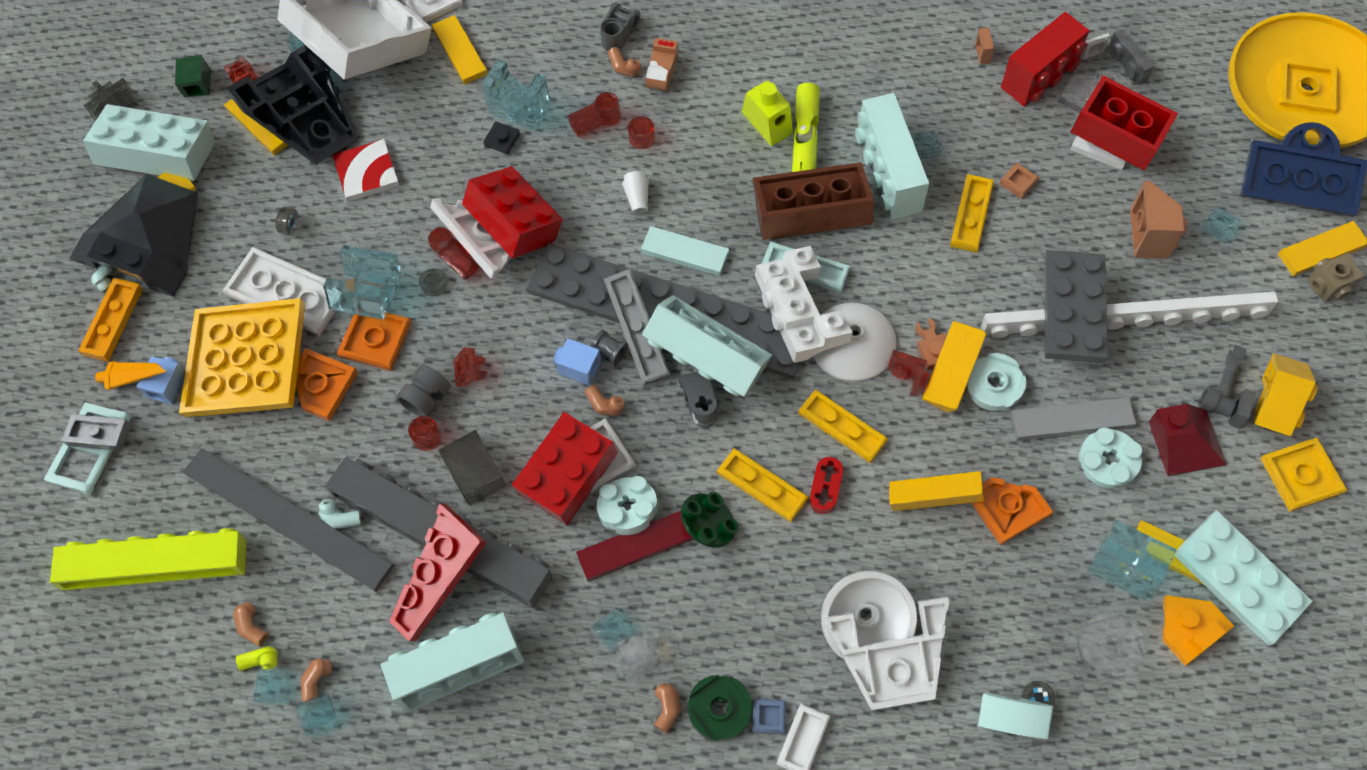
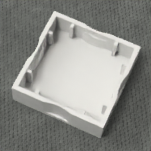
[277,0,432,80]

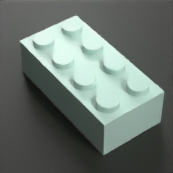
[855,93,929,219]
[83,104,215,181]
[642,295,772,396]
[380,612,525,713]

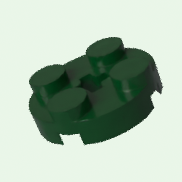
[688,675,752,742]

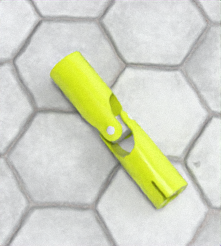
[792,83,820,172]

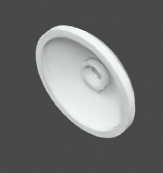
[813,303,897,382]
[821,571,917,658]

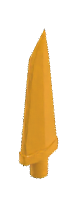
[95,361,167,390]

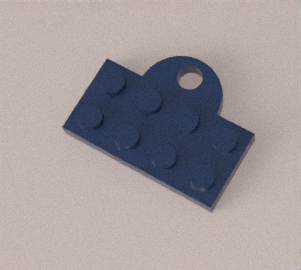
[1240,122,1367,217]

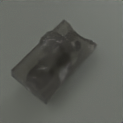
[83,78,138,121]

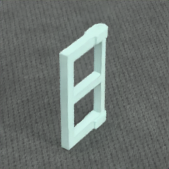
[44,402,132,495]

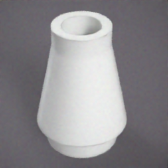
[622,171,649,214]

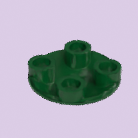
[681,492,739,548]

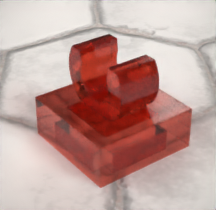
[453,347,487,386]

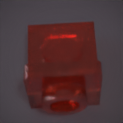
[887,350,930,396]

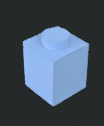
[554,338,601,385]
[137,356,185,405]

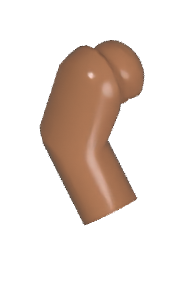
[608,47,641,77]
[584,385,625,417]
[233,602,269,647]
[301,658,332,705]

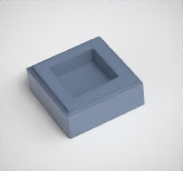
[752,699,786,735]

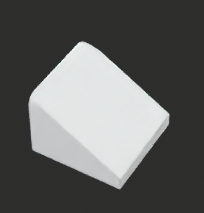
[1080,33,1110,60]

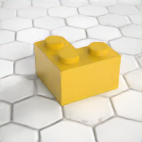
[1253,353,1318,436]

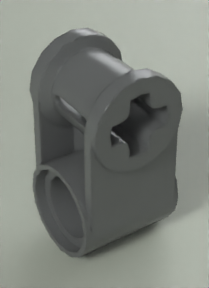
[600,2,641,51]
[678,371,718,428]

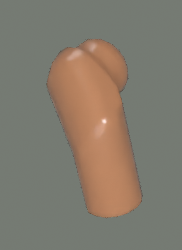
[654,683,682,734]

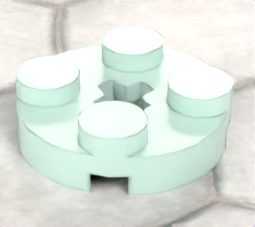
[966,353,1026,411]
[1079,427,1142,488]
[597,476,658,535]

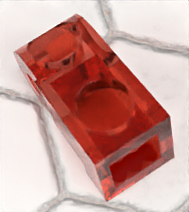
[223,56,258,84]

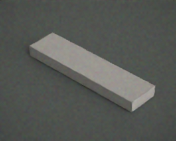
[604,268,671,385]
[1010,397,1136,441]

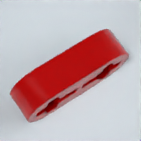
[810,457,843,514]

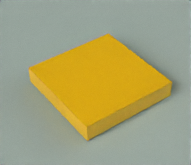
[1260,437,1347,512]

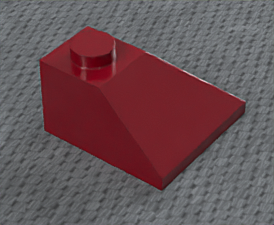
[1148,404,1227,477]

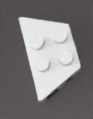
[430,198,511,279]

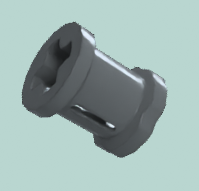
[591,330,628,366]

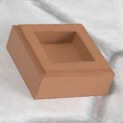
[975,27,994,64]
[999,163,1039,199]

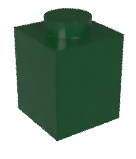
[175,55,211,98]

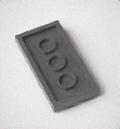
[1044,250,1108,363]

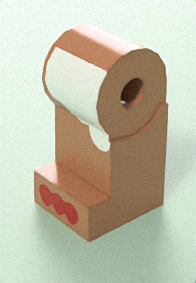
[646,38,679,91]

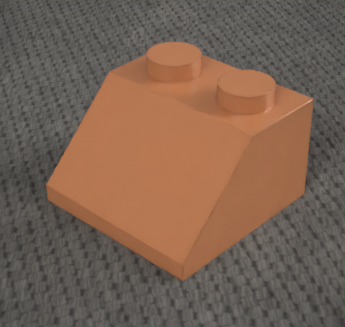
[1130,181,1187,259]

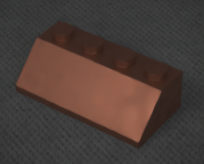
[753,162,874,240]

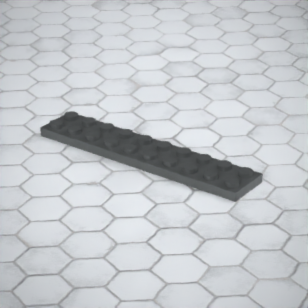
[527,243,800,380]

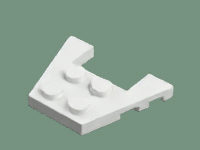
[823,596,949,710]

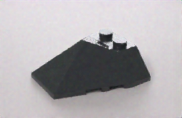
[225,45,359,166]
[70,174,198,297]

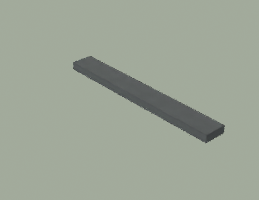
[183,448,394,592]

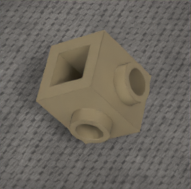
[1308,253,1364,303]

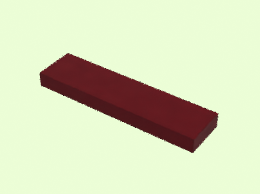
[576,511,694,582]

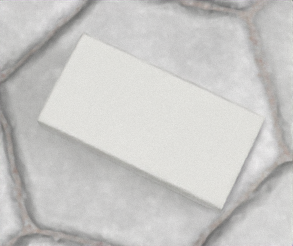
[776,703,830,770]

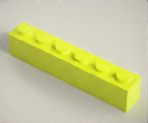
[50,528,247,590]

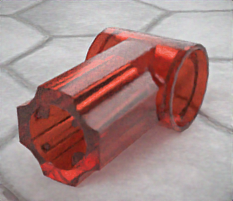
[567,92,621,137]
[428,227,480,280]

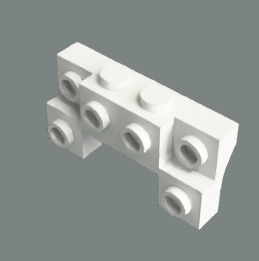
[755,246,853,363]

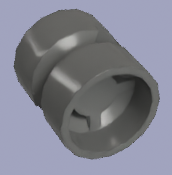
[396,364,451,420]

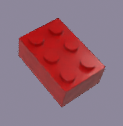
[1001,11,1090,107]
[1070,75,1178,171]
[462,166,563,259]
[512,412,618,526]

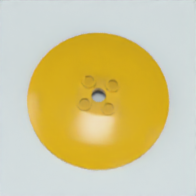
[1228,12,1367,148]

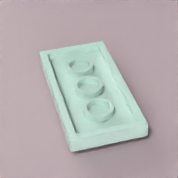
[1173,510,1312,646]

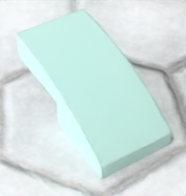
[978,692,1054,739]

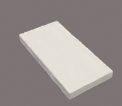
[222,247,348,337]

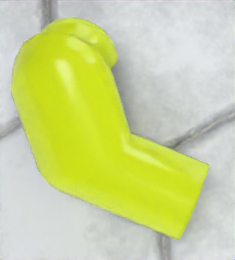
[236,646,279,671]

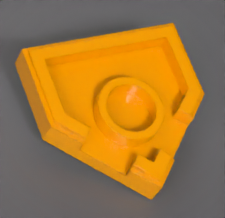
[1163,595,1234,666]

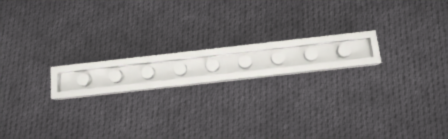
[981,292,1278,339]

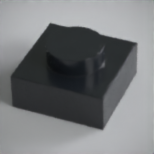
[483,121,520,155]

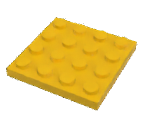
[179,298,306,417]

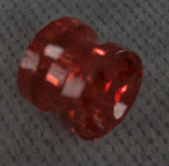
[628,116,655,149]
[408,416,441,451]

